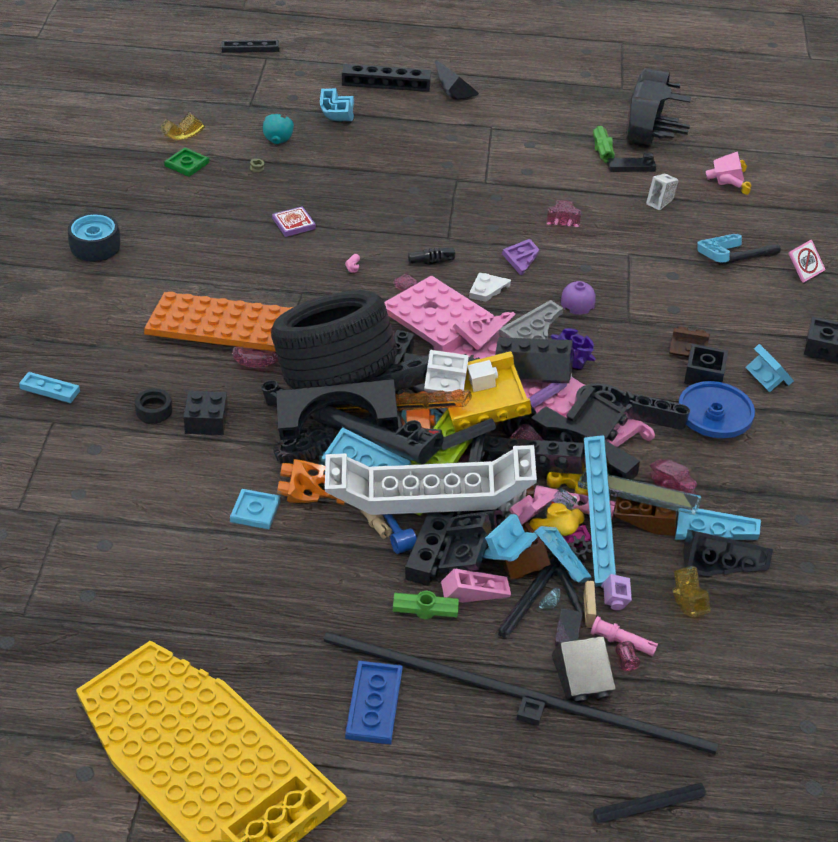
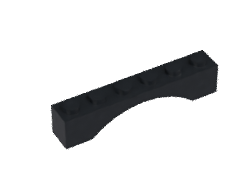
[530,406,640,481]

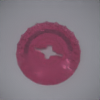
[233,346,278,368]

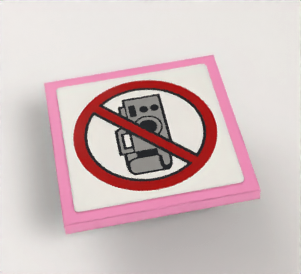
[788,240,826,283]

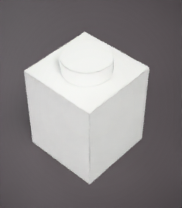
[467,360,498,392]

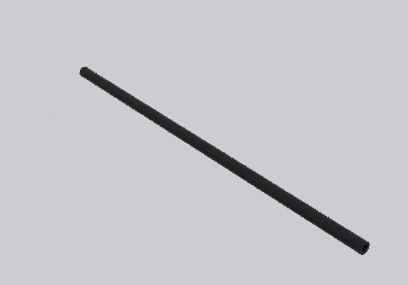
[324,631,718,754]

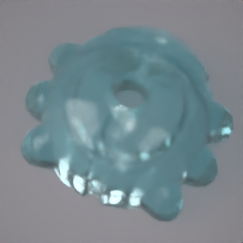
[539,588,560,609]

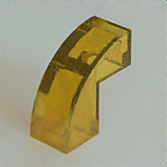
[159,112,205,140]

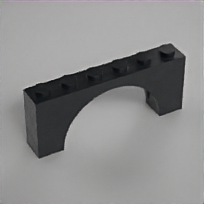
[276,379,399,440]

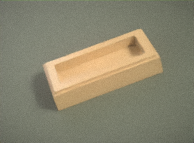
[583,581,596,628]

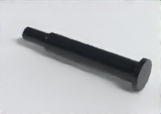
[554,566,585,616]

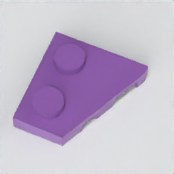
[502,239,539,275]

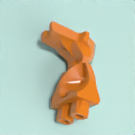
[277,459,345,505]

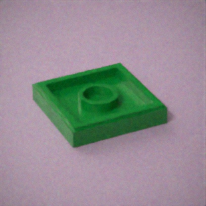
[164,148,210,177]

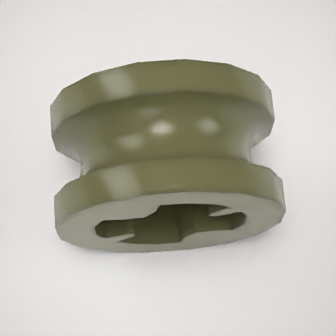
[250,159,264,173]

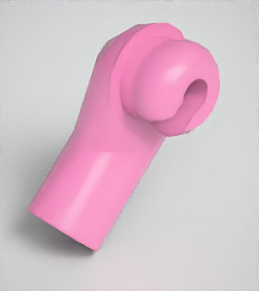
[345,254,360,273]

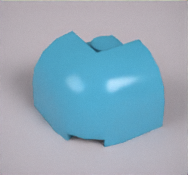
[320,88,354,122]

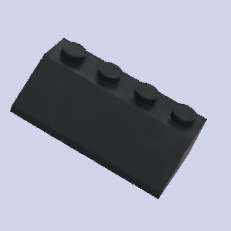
[495,337,574,383]

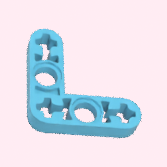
[697,234,742,262]

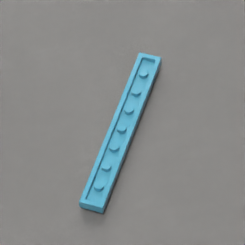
[584,435,616,587]

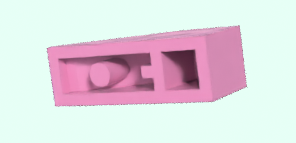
[441,569,511,603]

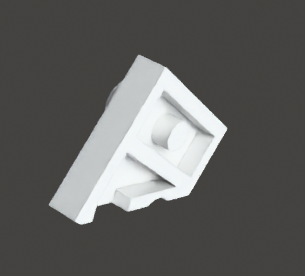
[469,273,511,302]

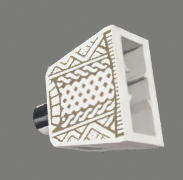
[646,174,678,210]

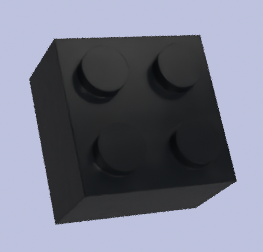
[684,344,728,385]
[184,391,228,435]

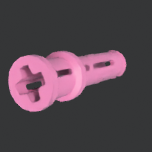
[590,616,658,657]

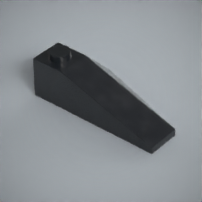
[435,60,479,99]
[683,529,773,576]

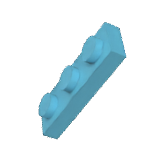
[19,372,80,403]

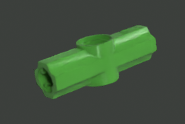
[593,126,615,163]
[393,591,459,619]

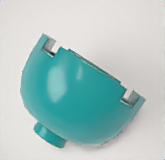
[262,114,294,144]

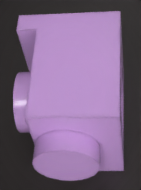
[601,574,632,610]

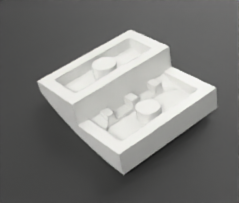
[424,350,469,397]

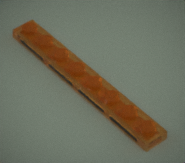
[336,389,472,413]

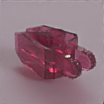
[649,459,697,496]

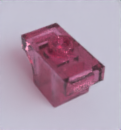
[547,200,581,227]

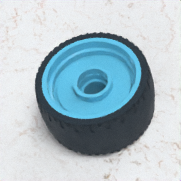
[68,213,121,261]

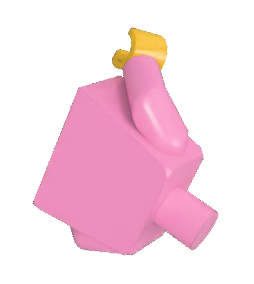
[706,152,751,195]

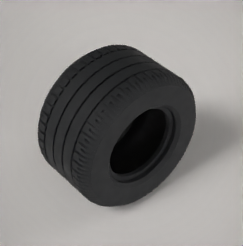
[271,290,397,389]

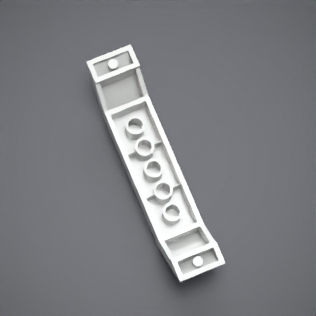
[325,445,537,515]

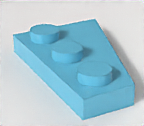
[534,526,592,583]

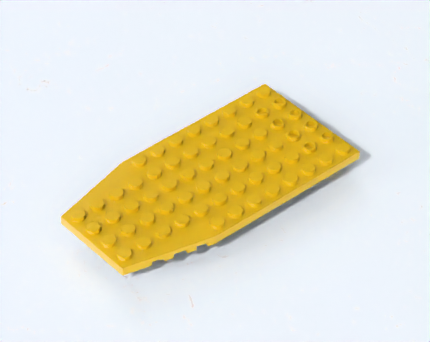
[76,641,347,842]

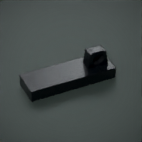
[607,153,657,172]

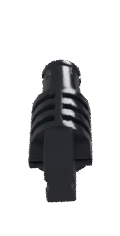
[408,247,455,264]

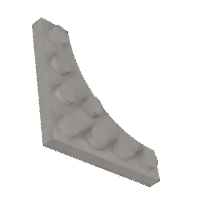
[499,300,563,339]

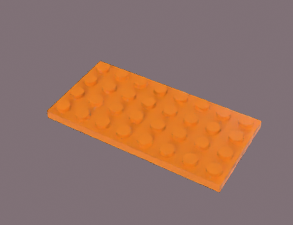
[144,292,293,352]

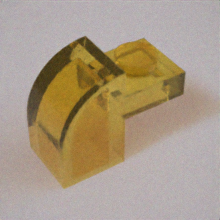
[673,566,711,618]

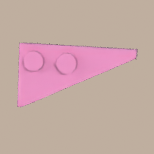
[453,312,515,350]

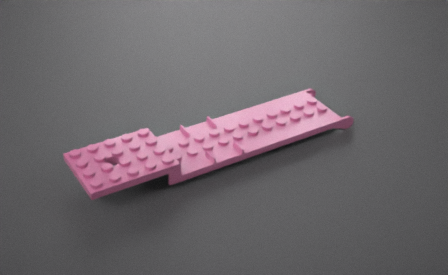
[385,276,655,447]

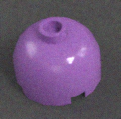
[561,281,596,315]

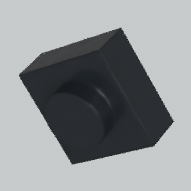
[517,697,545,726]

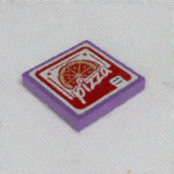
[272,206,316,237]

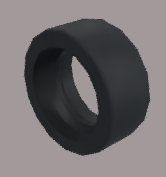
[135,388,172,423]

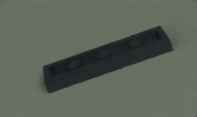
[222,40,279,53]

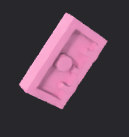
[509,492,555,525]

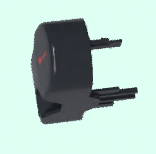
[626,68,691,146]

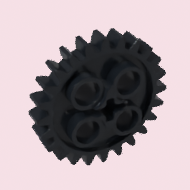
[273,424,336,464]

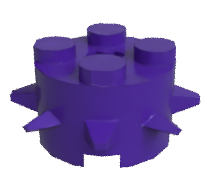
[551,328,595,369]

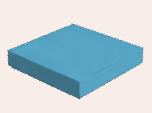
[230,489,281,530]

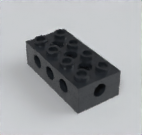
[803,317,838,362]

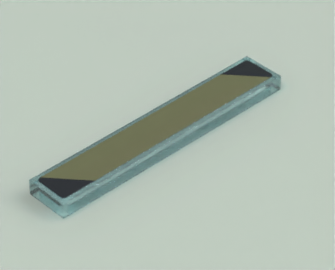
[578,469,701,515]

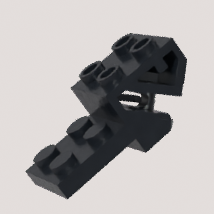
[438,510,506,574]

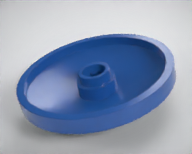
[678,381,755,438]

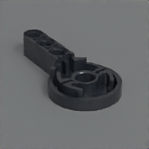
[574,383,690,430]

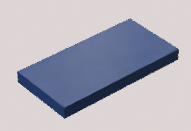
[345,661,403,744]

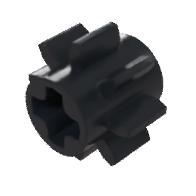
[568,535,592,560]

